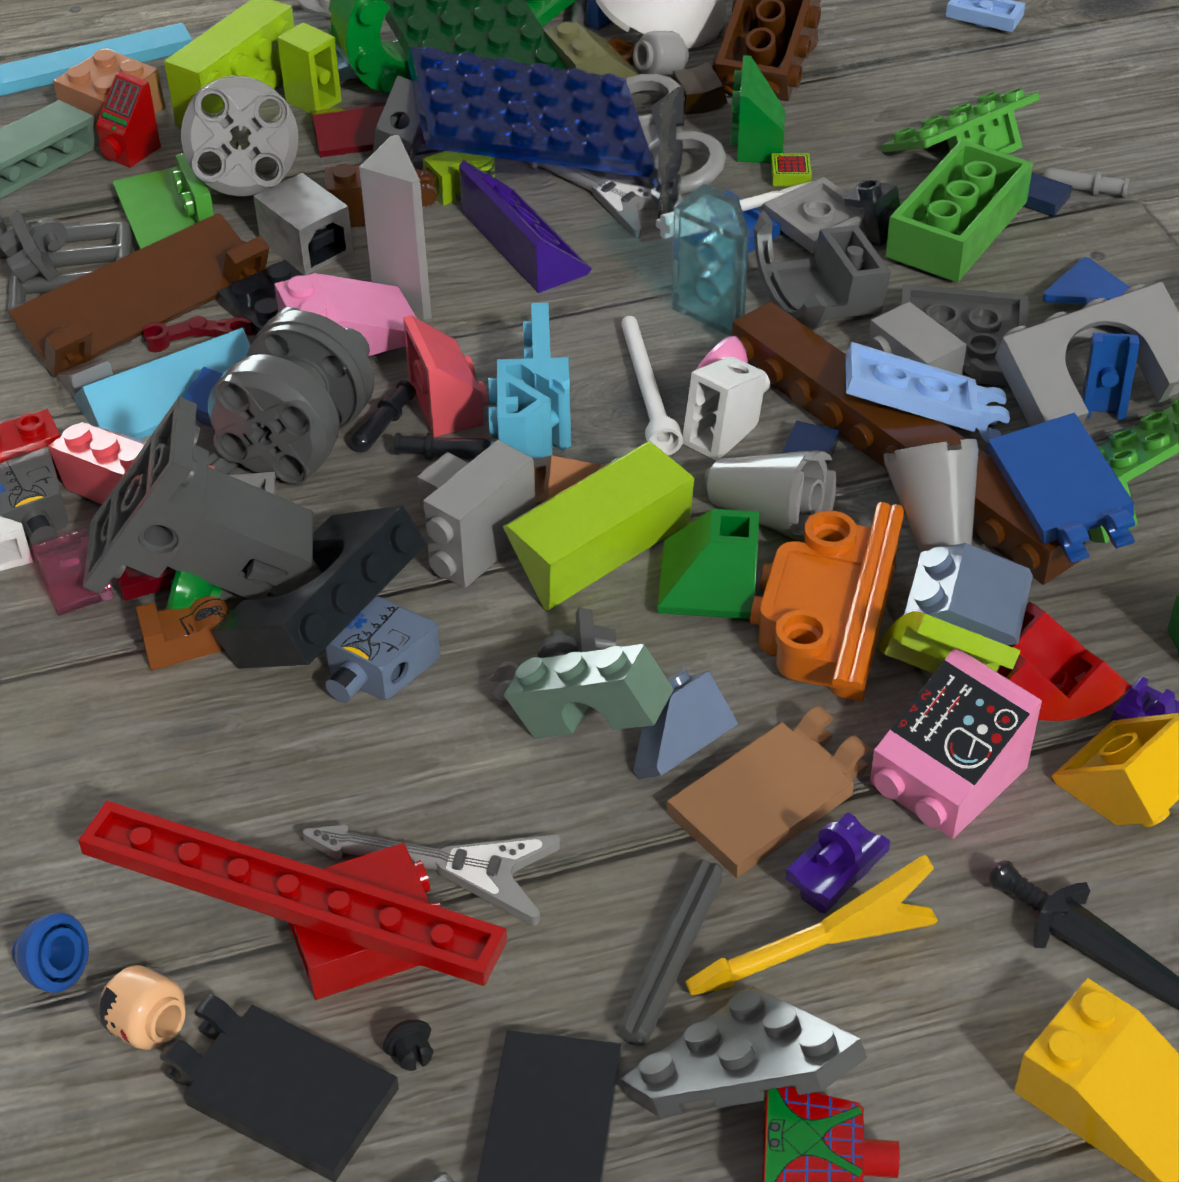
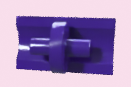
[786,812,891,913]

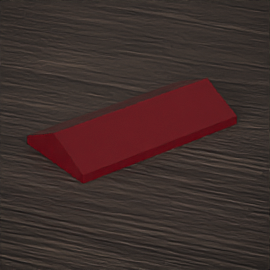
[310,101,455,158]

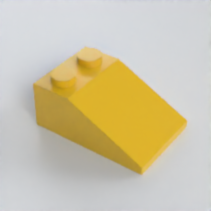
[1014,978,1179,1182]

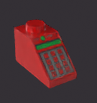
[96,71,161,168]

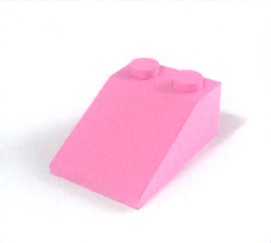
[274,273,417,356]

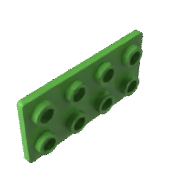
[880,88,1040,154]
[113,153,214,250]

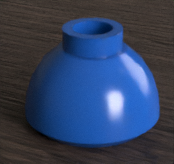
[12,913,89,993]

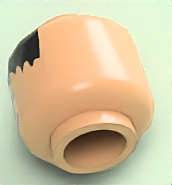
[99,965,186,1050]

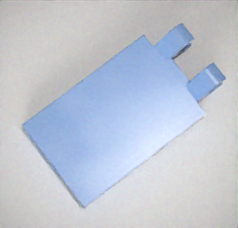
[845,342,1010,442]

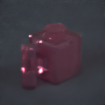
[31,528,114,616]

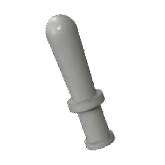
[1042,167,1130,198]

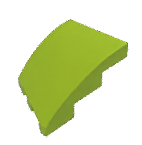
[877,611,1021,674]

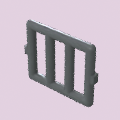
[8,221,132,316]

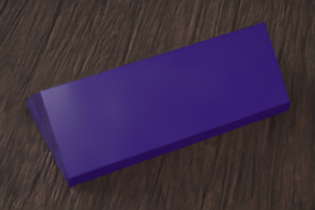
[459,160,592,293]

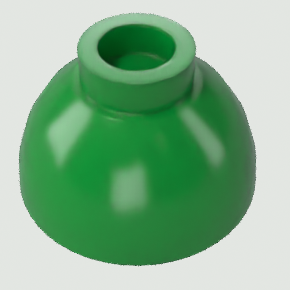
[166,570,222,610]

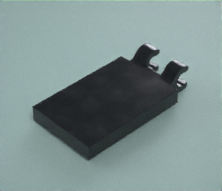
[160,994,399,1182]
[477,1030,621,1182]

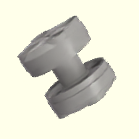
[181,76,298,196]

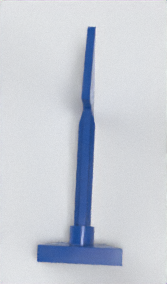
[1043,257,1140,420]

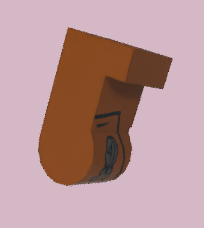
[136,596,229,670]

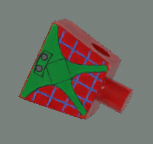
[762,1086,900,1182]

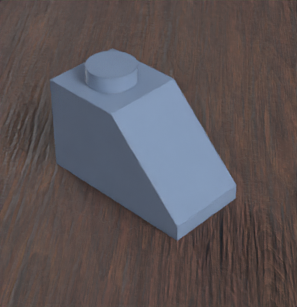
[633,669,738,780]

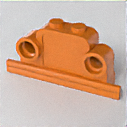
[750,502,905,702]

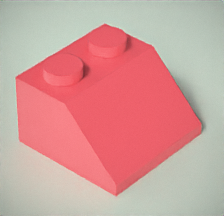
[403,315,488,437]

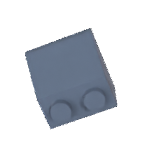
[904,543,1033,645]

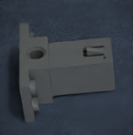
[83,396,313,600]

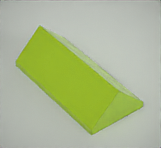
[503,441,694,611]

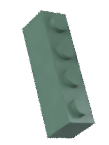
[0,100,94,199]

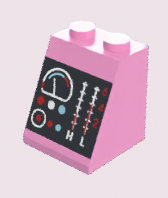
[870,648,1042,840]

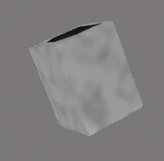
[253,173,353,276]

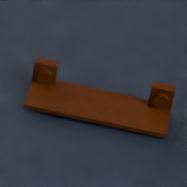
[10,213,270,378]

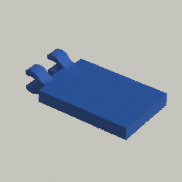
[988,412,1135,563]

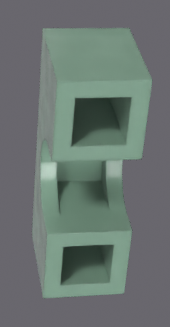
[504,644,674,738]

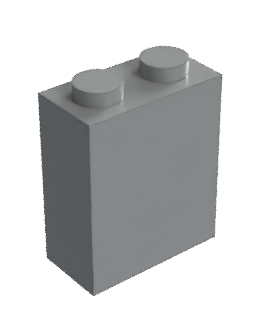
[423,440,536,588]

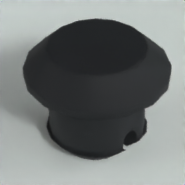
[383,1019,434,1071]

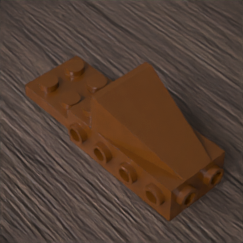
[712,0,821,102]

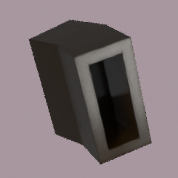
[672,62,728,114]

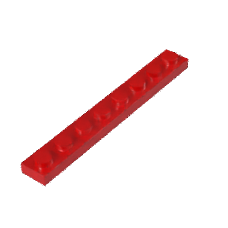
[78,800,507,986]

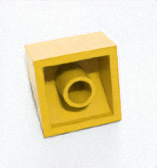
[1051,713,1179,827]

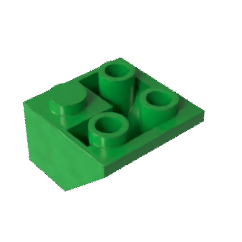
[730,55,785,163]
[657,509,760,619]

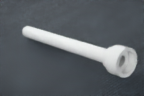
[621,316,683,455]

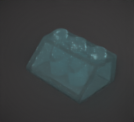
[672,184,749,336]

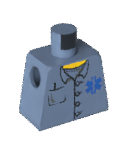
[326,596,441,703]

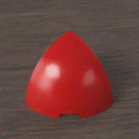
[997,601,1132,721]

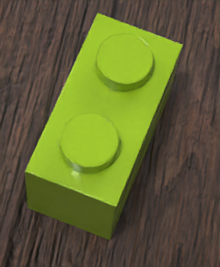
[277,22,342,113]

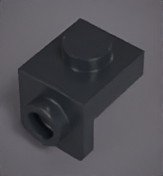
[843,179,900,246]

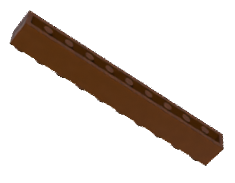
[732,301,1088,585]

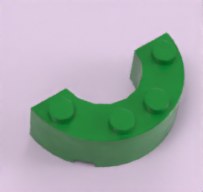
[328,0,423,94]

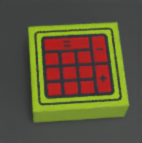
[771,153,812,187]

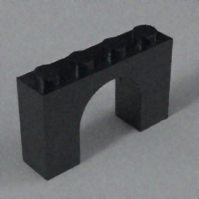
[212,505,427,669]

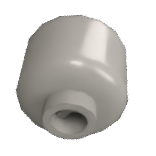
[633,31,689,78]

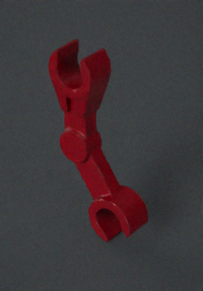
[142,316,253,352]

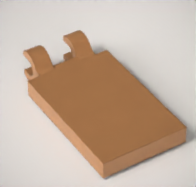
[667,706,870,878]

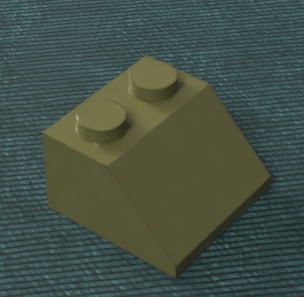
[544,21,639,99]

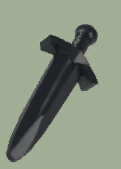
[989,860,1179,1010]

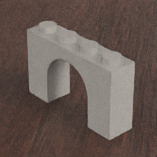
[995,282,1179,426]

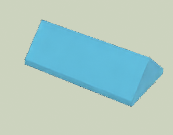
[74,328,250,439]

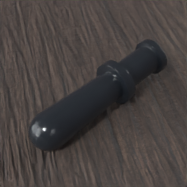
[351,380,417,452]
[394,433,491,459]

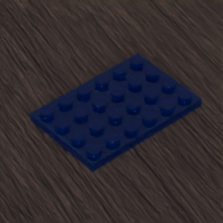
[408,47,654,177]

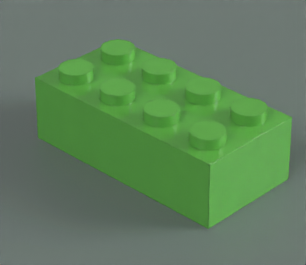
[886,139,1033,282]

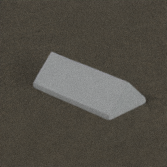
[359,135,432,320]

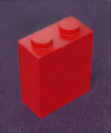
[287,843,441,1000]

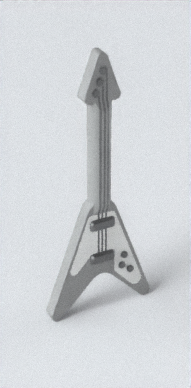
[519,143,683,238]
[303,825,560,926]

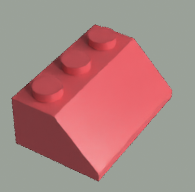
[48,422,215,504]

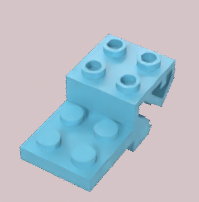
[488,302,571,459]

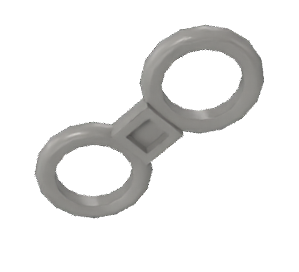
[598,74,726,195]

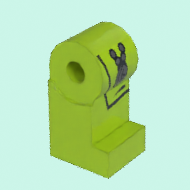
[423,143,495,206]

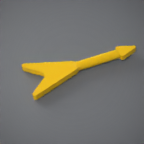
[685,855,938,995]

